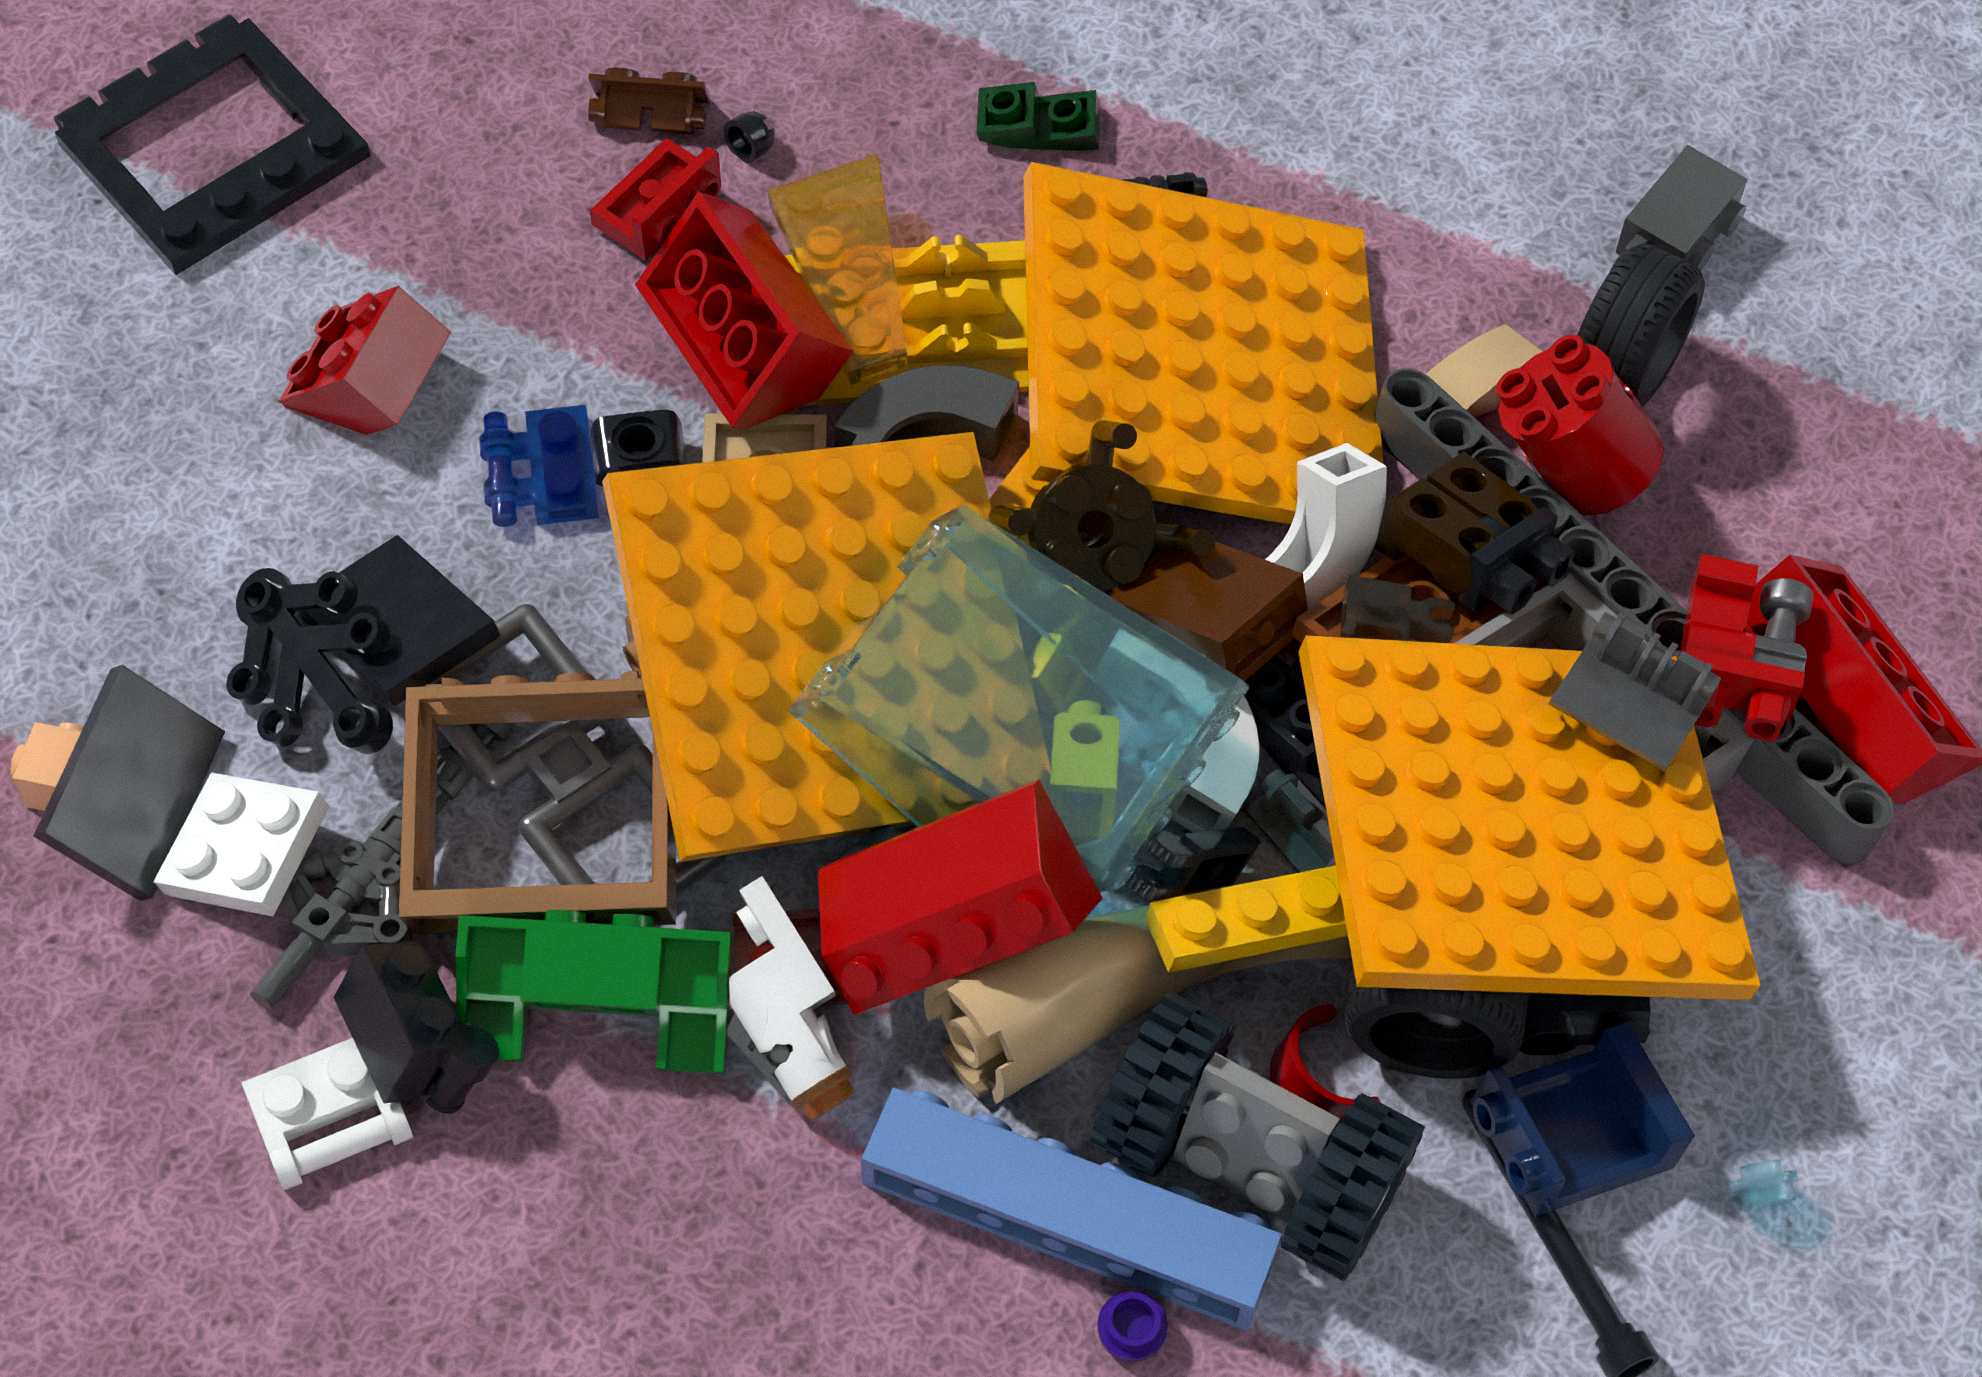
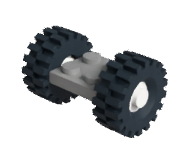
[1090,992,1425,1281]

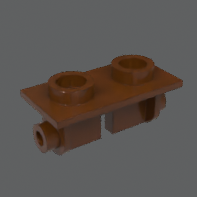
[588,67,710,135]

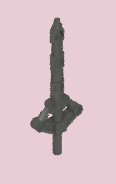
[250,723,516,1010]

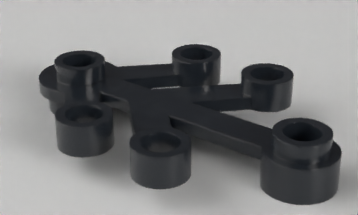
[226,568,393,754]

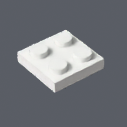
[153,772,329,917]

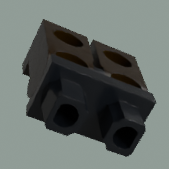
[1375,452,1575,615]

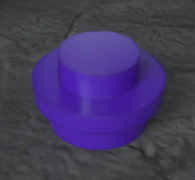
[1097,1291,1168,1362]

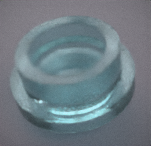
[1728,1159,1799,1210]

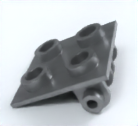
[1548,611,1722,771]

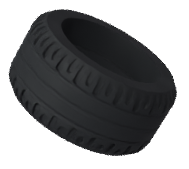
[1577,243,1705,407]
[1344,963,1529,1079]

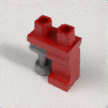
[1680,553,1814,742]

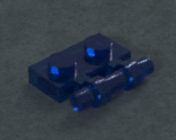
[479,405,599,527]

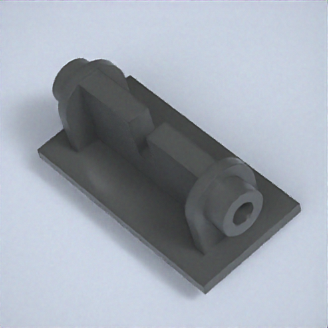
[1243,769,1336,873]

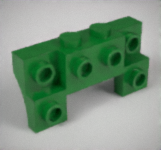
[455,910,734,1075]

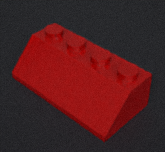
[635,191,853,431]
[1745,554,1982,804]
[818,779,1103,1015]

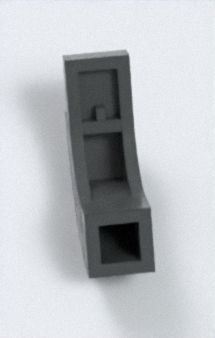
[835,365,1019,461]

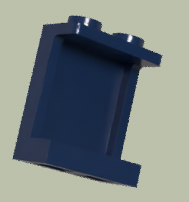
[1471,1022,1695,1217]

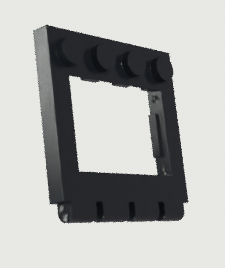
[54,14,370,275]

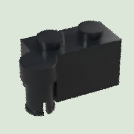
[333,940,499,1114]

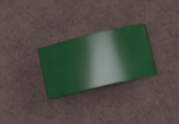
[976,82,1100,151]

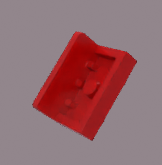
[590,138,721,260]

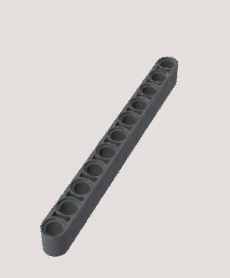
[1374,368,1894,864]

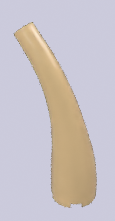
[924,906,1352,1104]

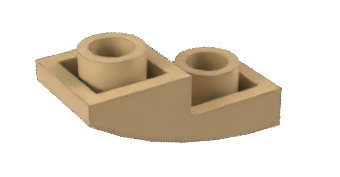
[1426,324,1543,418]

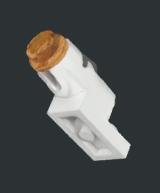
[727,876,857,1122]

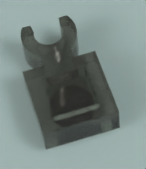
[1340,574,1455,643]

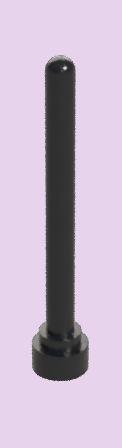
[1462,1089,1660,1377]

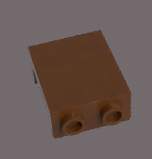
[1104,541,1308,694]

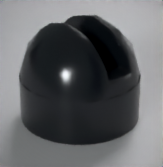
[724,111,775,163]

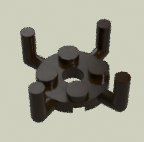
[988,420,1215,642]

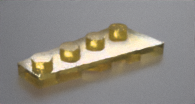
[767,154,908,385]

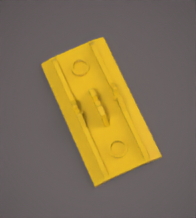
[784,235,1029,406]

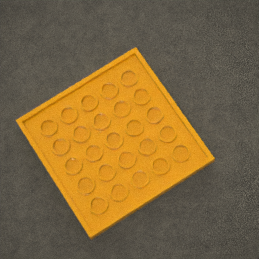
[1023,162,1387,525]
[602,432,1050,862]
[1299,635,1761,1000]

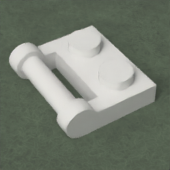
[241,1038,413,1191]

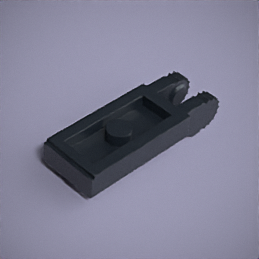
[1124,826,1261,902]

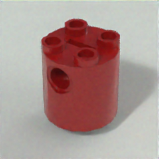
[1496,334,1664,516]

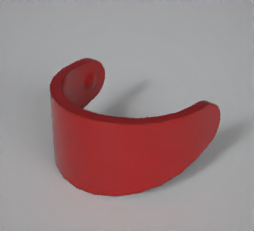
[1270,1004,1381,1124]

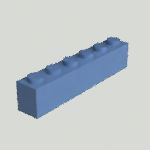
[861,1087,1282,1331]

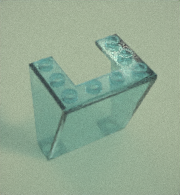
[788,504,1250,892]

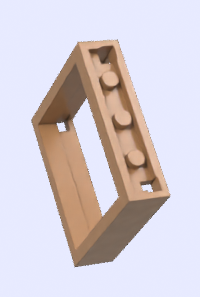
[399,670,676,934]

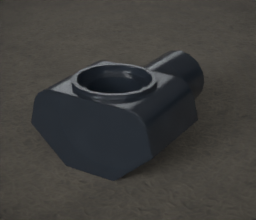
[590,410,687,487]

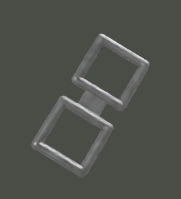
[428,604,728,894]

